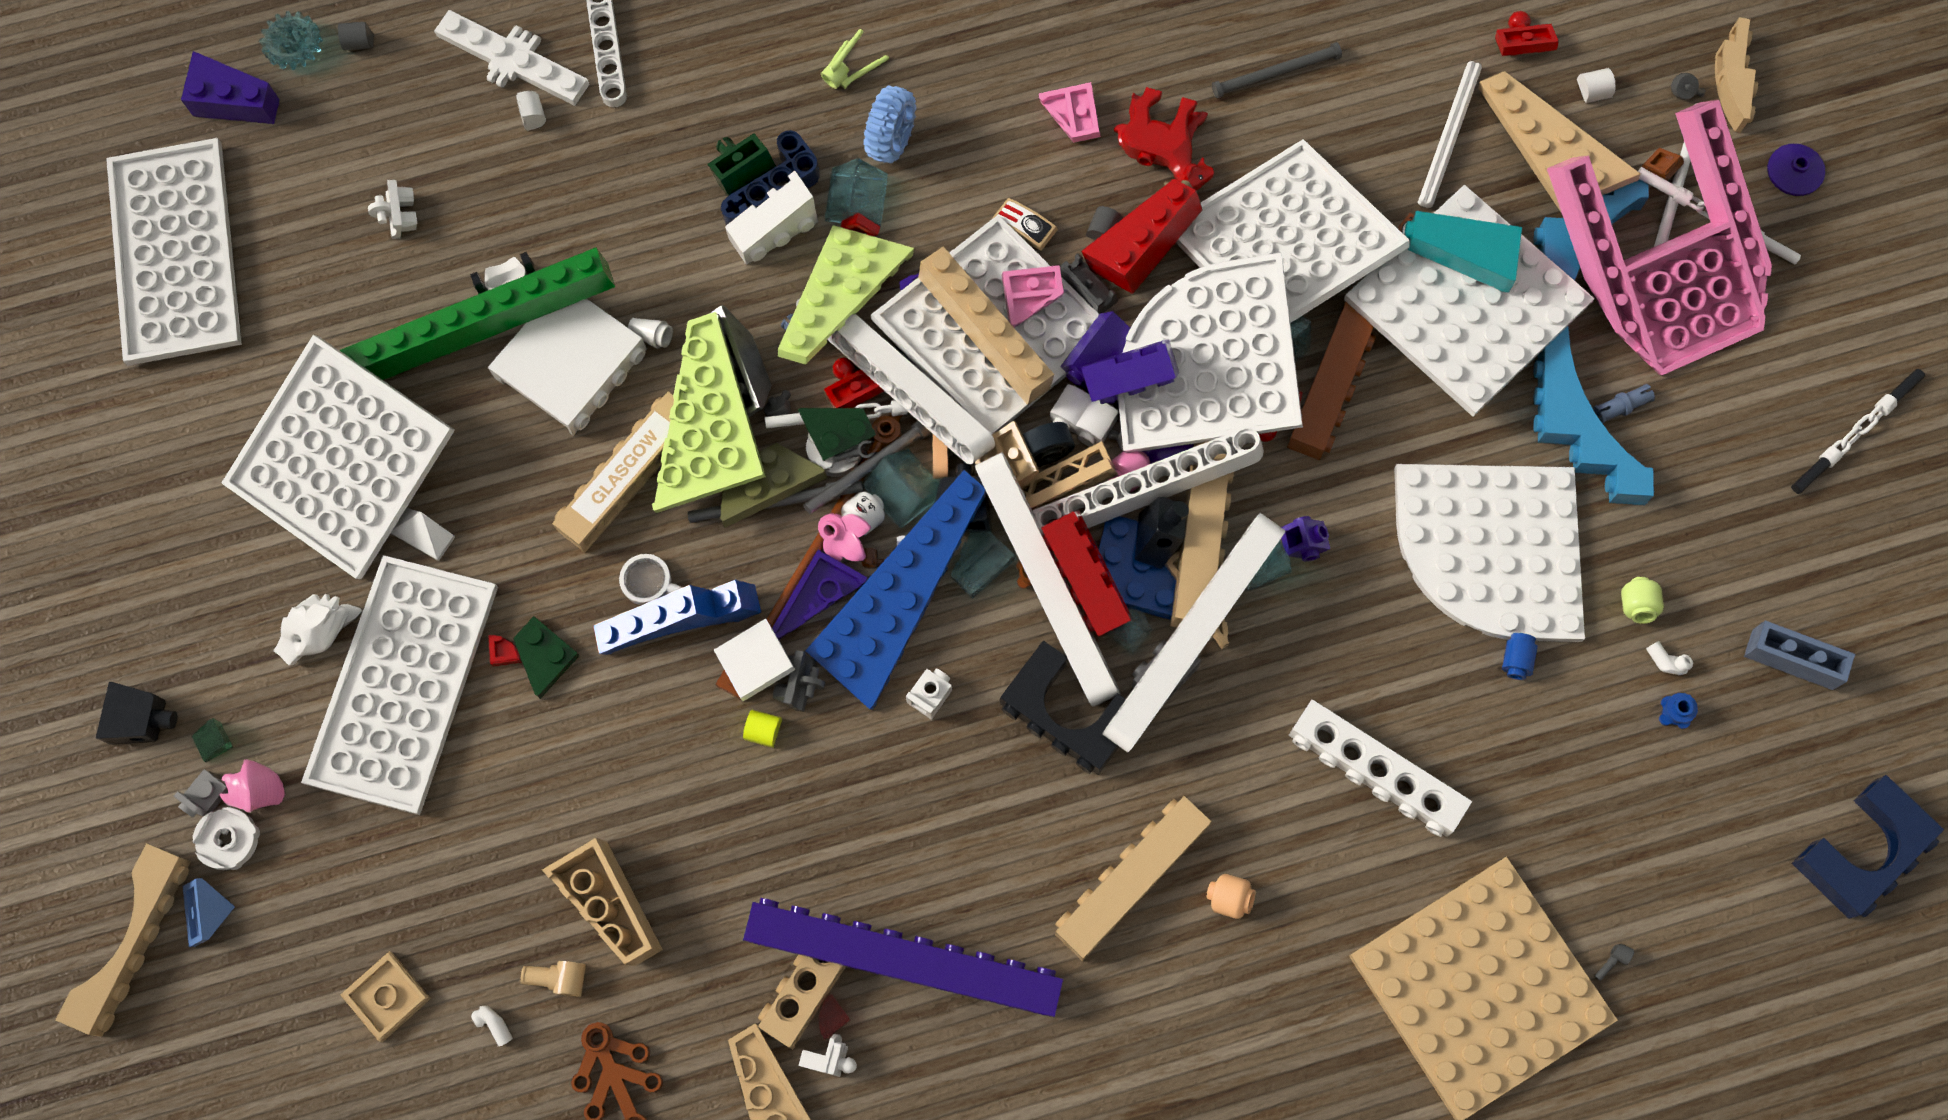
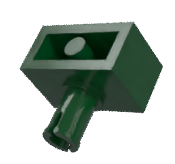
[708,133,776,196]

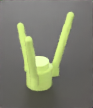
[820,29,889,89]

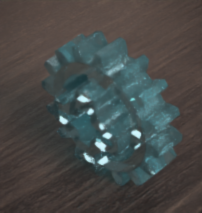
[259,11,323,70]

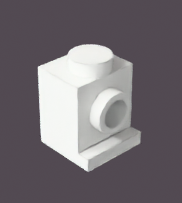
[906,669,952,720]

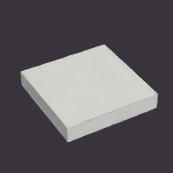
[714,618,795,701]

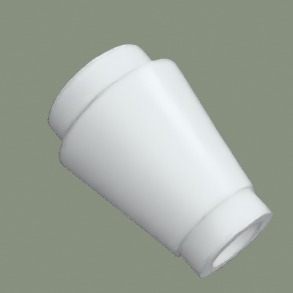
[628,318,673,349]

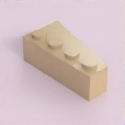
[542,838,663,966]

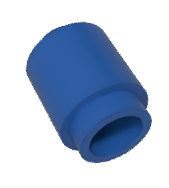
[1502,633,1538,680]

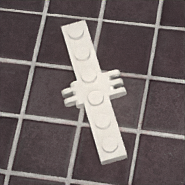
[434,10,590,106]

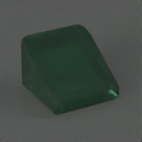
[191,718,233,763]

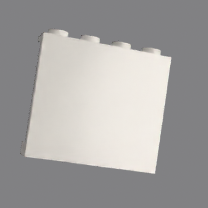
[488,299,647,436]

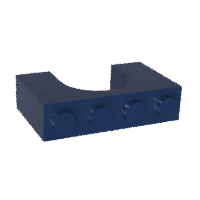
[1792,775,1944,919]

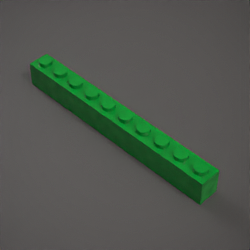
[339,247,615,380]

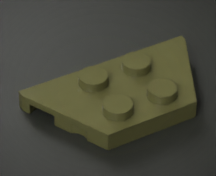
[720,443,827,528]

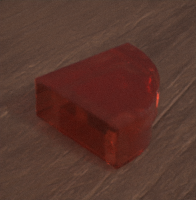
[819,994,851,1040]

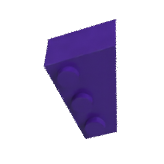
[181,51,280,124]

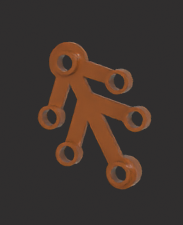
[571,1022,663,1120]

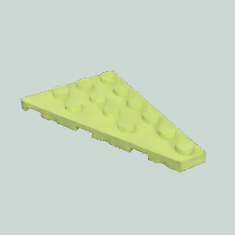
[652,312,766,513]

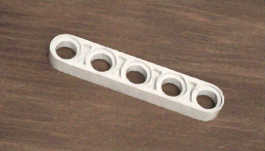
[586,0,627,107]

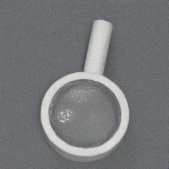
[619,554,684,605]

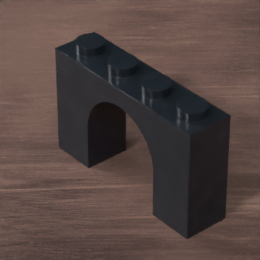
[1000,640,1126,775]

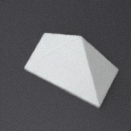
[391,508,455,561]

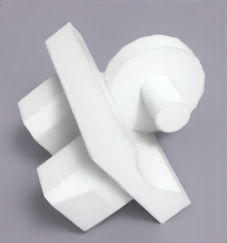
[368,180,417,239]

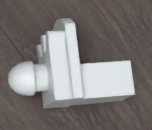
[799,1034,857,1077]

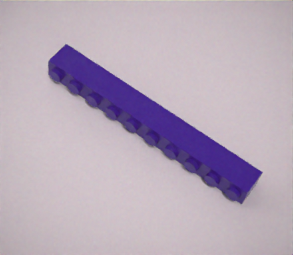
[743,898,1063,1017]

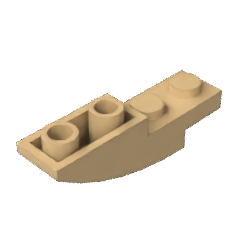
[1715,17,1758,133]

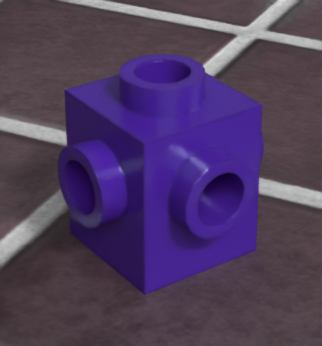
[1281,516,1330,562]

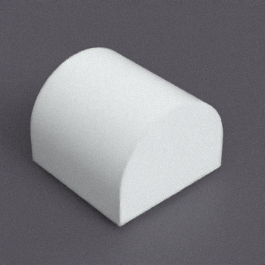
[1577,68,1615,103]
[516,91,546,131]

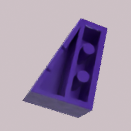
[1081,339,1179,404]

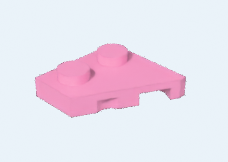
[1039,82,1101,143]
[1001,265,1064,328]

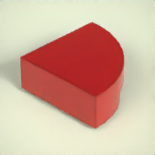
[840,213,880,236]
[488,635,522,667]

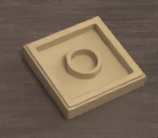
[341,951,431,1043]

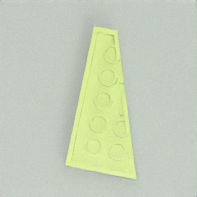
[778,225,914,365]

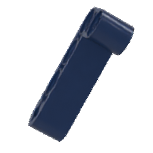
[721,130,820,225]

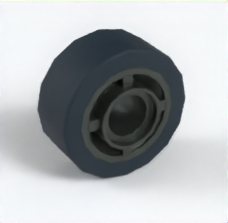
[1023,422,1075,467]

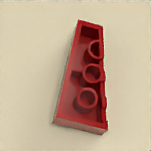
[1081,179,1203,294]
[1041,510,1133,636]

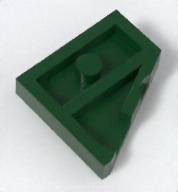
[797,408,876,461]
[513,616,579,699]

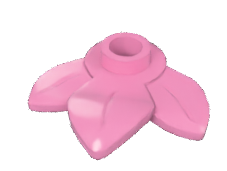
[818,513,871,562]

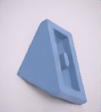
[183,878,235,947]

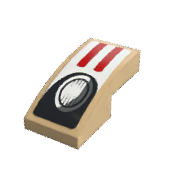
[992,198,1058,251]

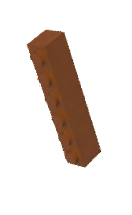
[1287,287,1376,460]

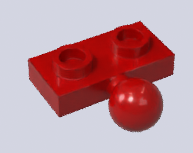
[1495,11,1559,56]
[824,357,884,408]

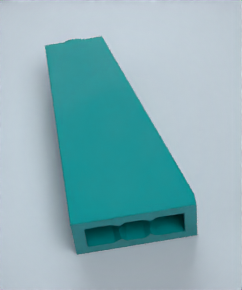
[1404,211,1522,293]

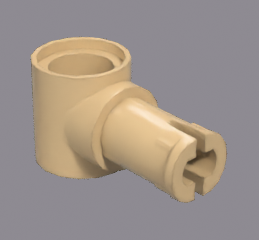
[521,961,586,997]

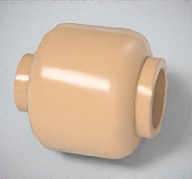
[1207,874,1256,919]

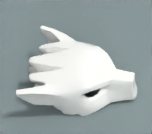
[274,594,362,665]

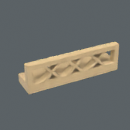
[1022,441,1118,510]

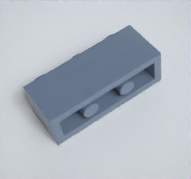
[1744,620,1855,690]

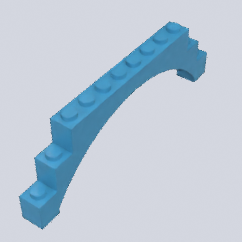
[1533,179,1654,505]

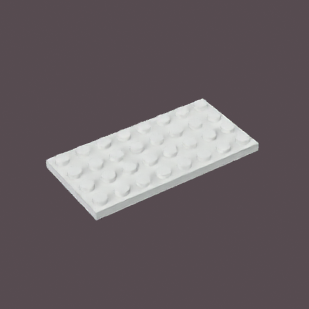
[106,138,242,366]
[301,555,498,816]

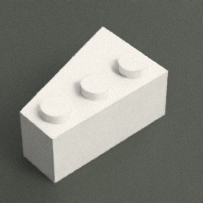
[725,171,818,265]

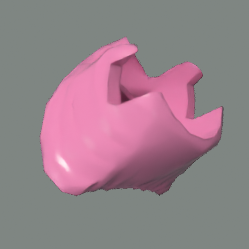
[220,759,285,813]

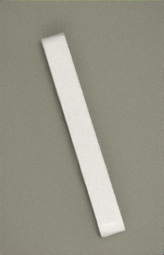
[796,299,995,464]
[1032,428,1264,534]
[975,452,1120,707]
[1103,513,1285,753]

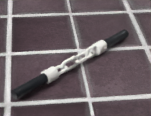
[1791,369,1925,494]

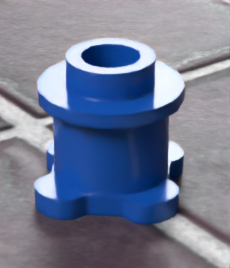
[1659,693,1698,729]

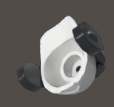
[470,251,535,294]

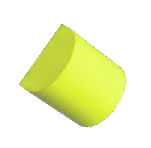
[743,710,782,748]

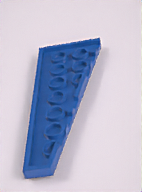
[805,470,987,710]

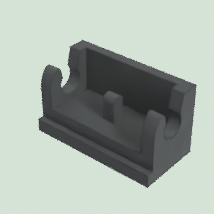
[1060,253,1119,314]

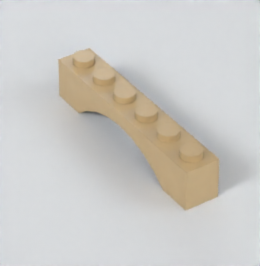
[56,843,191,1037]

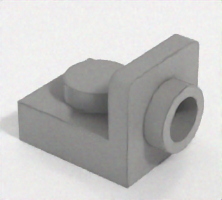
[174,769,228,817]

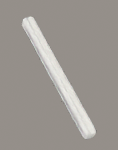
[1418,61,1482,208]

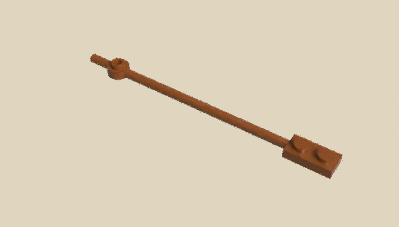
[715,413,903,701]

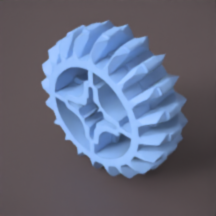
[863,85,916,163]

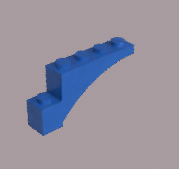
[594,580,761,655]

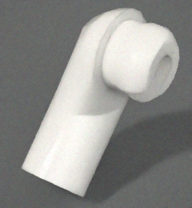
[1646,641,1693,675]
[471,1006,513,1046]

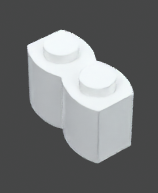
[1050,384,1119,446]

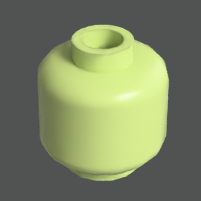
[1621,577,1664,624]

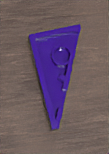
[772,550,868,640]

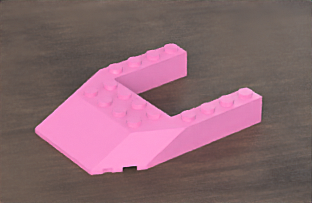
[1547,100,1772,375]

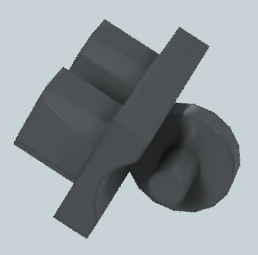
[773,650,826,712]

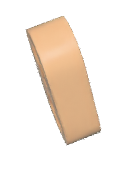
[933,434,948,479]

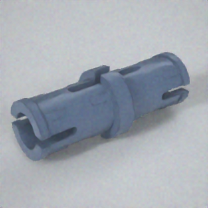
[1593,384,1655,423]

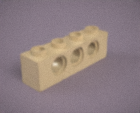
[758,955,846,1050]

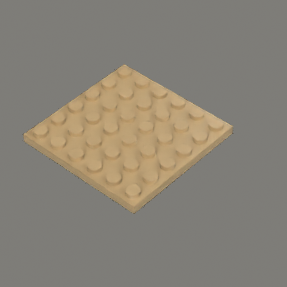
[1349,856,1618,1120]

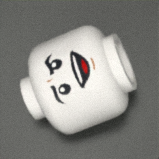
[841,492,885,535]

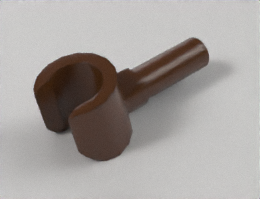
[861,548,884,569]

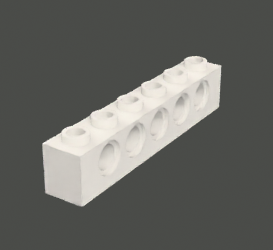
[1289,700,1472,837]

